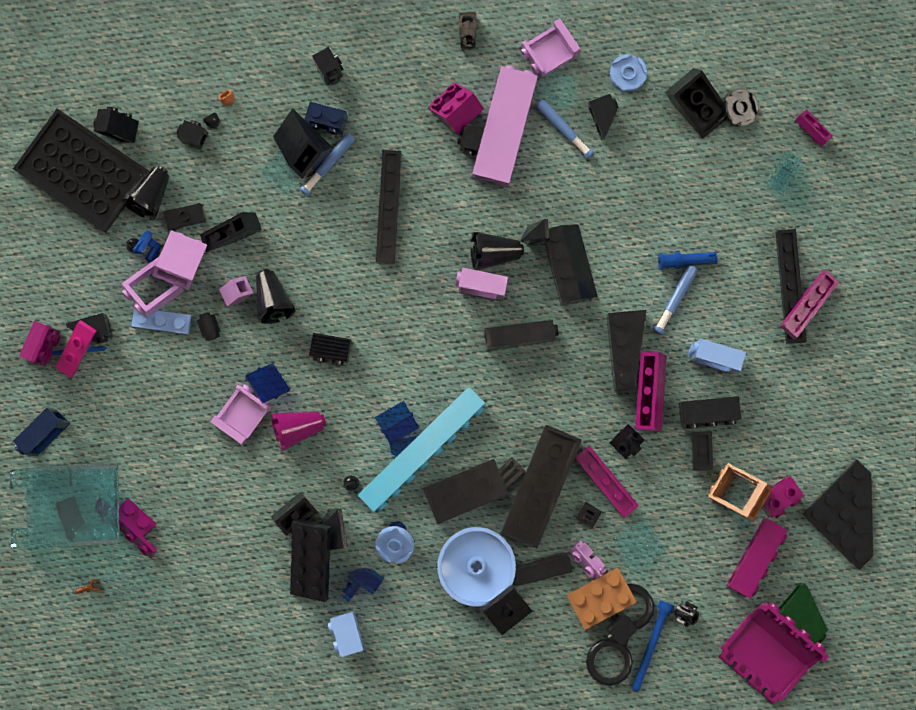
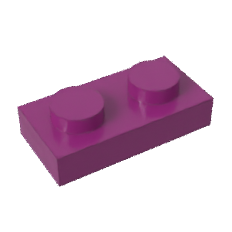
[795,109,833,146]

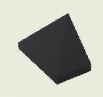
[520,219,549,245]

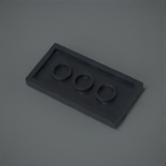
[423,459,509,524]
[290,519,331,602]

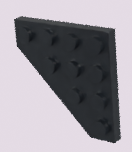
[803,460,873,570]

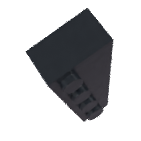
[606,310,647,391]

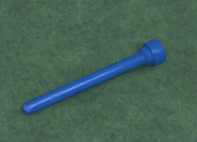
[632,600,675,692]

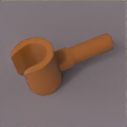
[75,579,102,594]

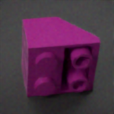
[428,82,484,134]
[19,321,60,366]

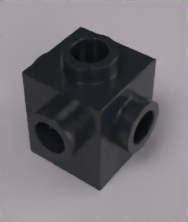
[609,424,644,459]

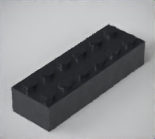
[501,425,582,548]

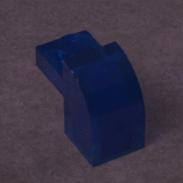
[342,567,385,602]

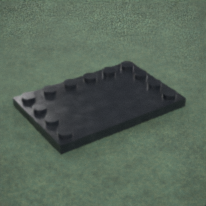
[13,108,149,233]

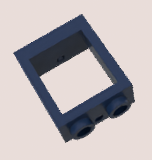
[13,408,70,456]

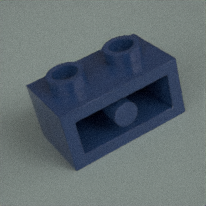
[305,102,348,135]

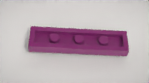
[780,270,839,339]
[574,445,639,518]

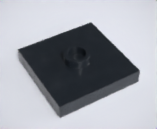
[481,584,533,635]

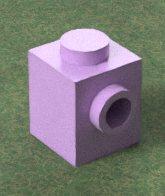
[219,276,253,306]

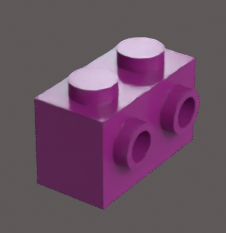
[762,476,804,518]

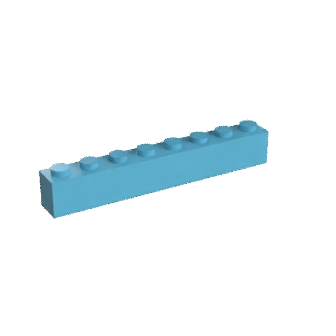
[358,387,485,512]

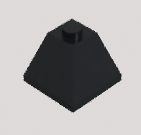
[319,508,347,550]

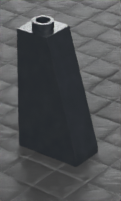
[484,320,559,351]

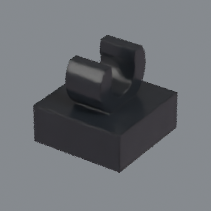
[576,502,602,528]

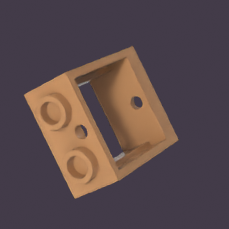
[708,463,772,522]

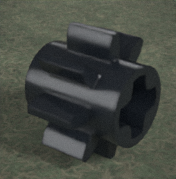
[675,601,699,627]

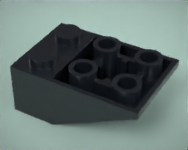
[273,109,333,179]

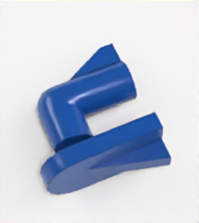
[133,231,161,262]

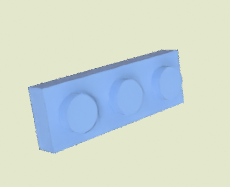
[132,308,192,335]

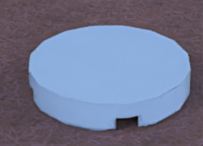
[609,54,647,92]
[376,526,414,563]

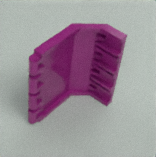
[718,602,829,704]

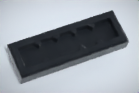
[514,553,573,586]

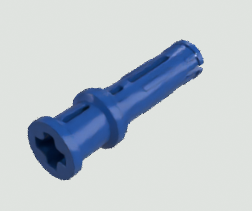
[658,252,718,270]

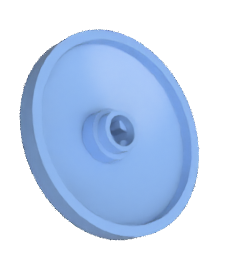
[437,527,516,606]

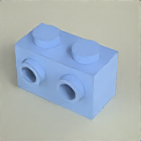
[328,611,365,657]

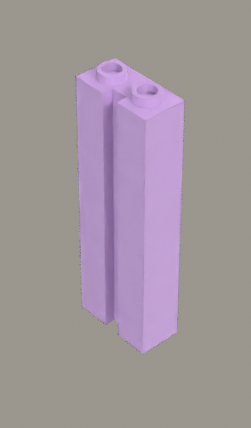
[472,66,538,187]

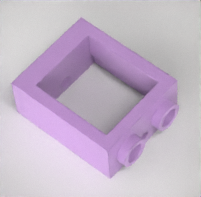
[122,257,184,318]
[456,268,508,301]

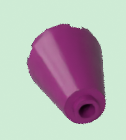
[271,411,326,451]

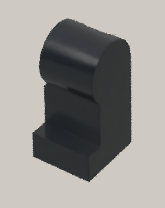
[459,12,476,49]

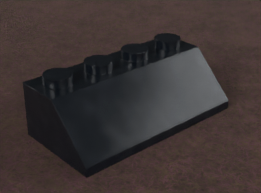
[543,224,598,306]

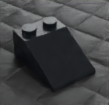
[665,68,726,139]

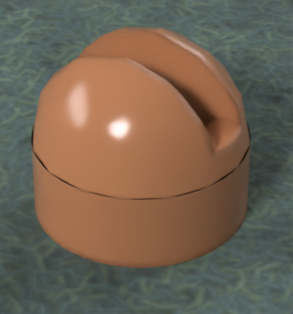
[218,90,235,106]

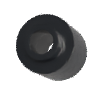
[197,312,221,342]

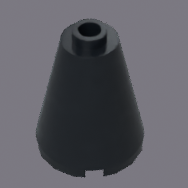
[122,166,169,220]
[470,232,524,270]
[256,269,296,324]

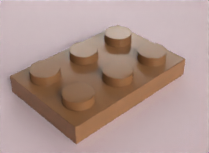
[567,568,637,630]

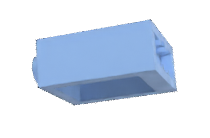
[688,338,746,374]

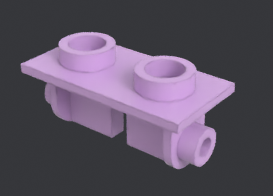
[568,540,606,580]

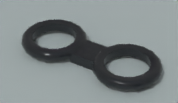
[586,583,654,686]

